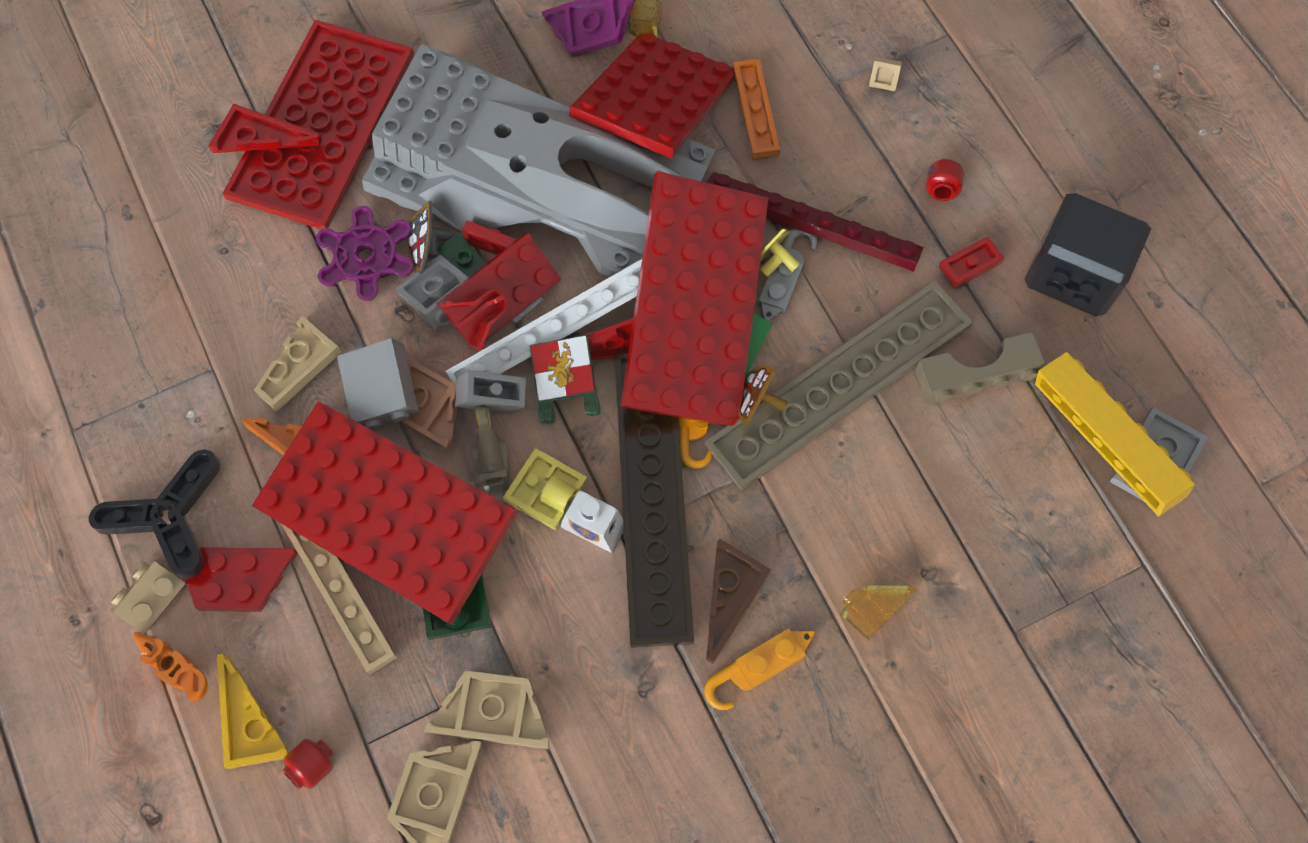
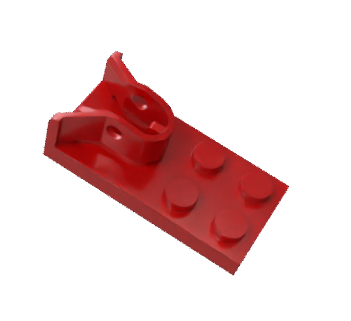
[436,233,561,351]

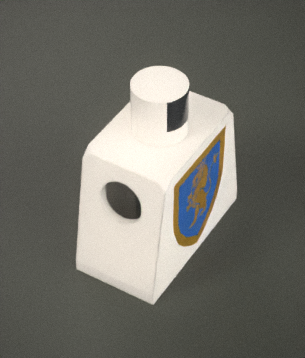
[561,491,624,553]

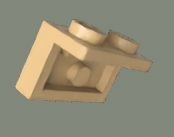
[111,560,186,634]

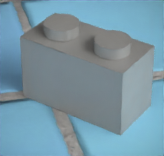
[455,370,526,414]

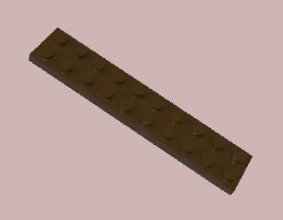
[615,353,694,648]

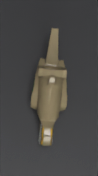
[471,406,509,503]

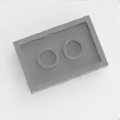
[1109,406,1208,513]

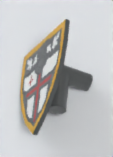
[406,201,451,274]

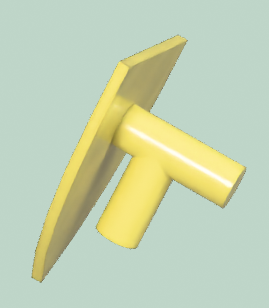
[760,228,800,277]

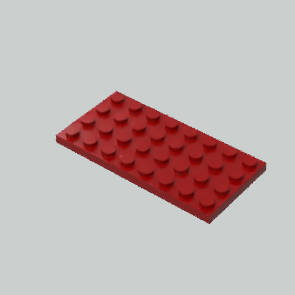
[222,19,414,229]
[620,171,769,427]
[252,401,518,624]

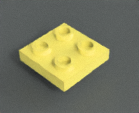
[503,448,587,531]

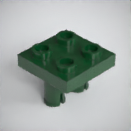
[423,573,491,640]

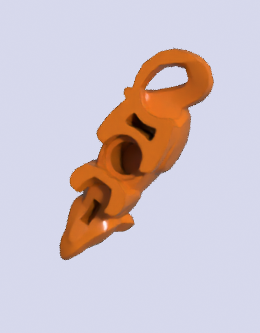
[133,632,208,702]

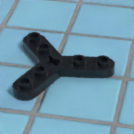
[89,449,220,579]

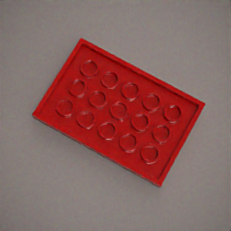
[569,31,735,159]

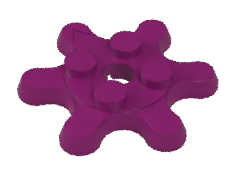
[316,206,414,301]

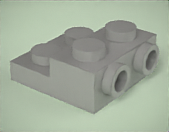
[396,255,468,330]

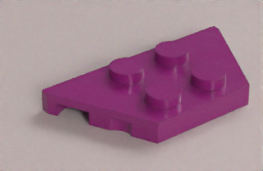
[542,0,635,57]

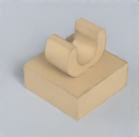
[869,57,902,91]

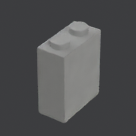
[337,338,419,430]

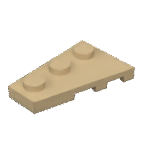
[254,315,342,412]

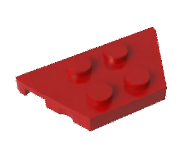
[185,547,297,612]

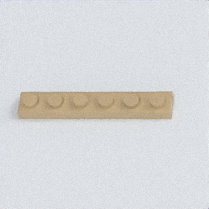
[282,524,397,675]

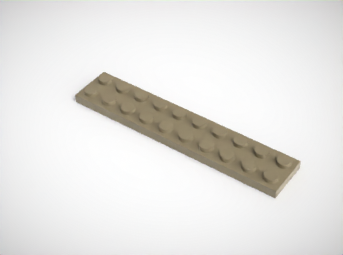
[705,280,973,491]

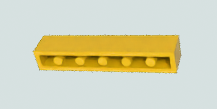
[1035,352,1195,517]

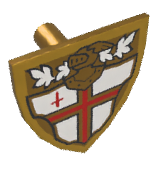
[738,365,788,425]

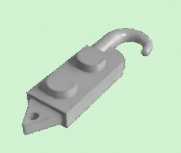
[758,228,818,322]

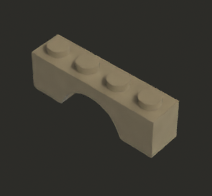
[915,332,1045,403]

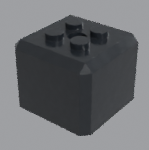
[1024,193,1151,317]

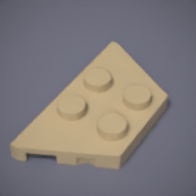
[424,670,550,749]
[387,741,483,843]

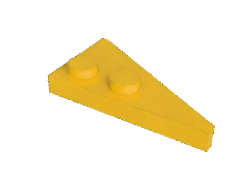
[217,654,290,769]

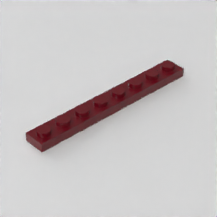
[706,172,924,272]

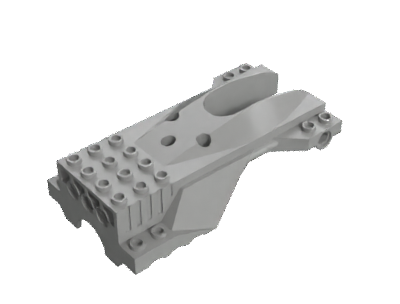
[362,44,715,277]

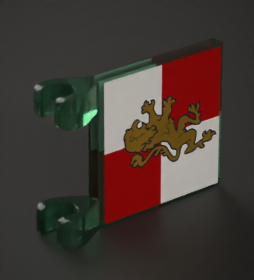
[529,335,601,424]

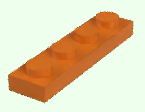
[733,58,780,159]

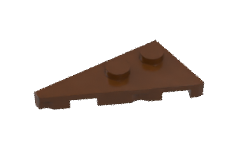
[706,538,771,664]

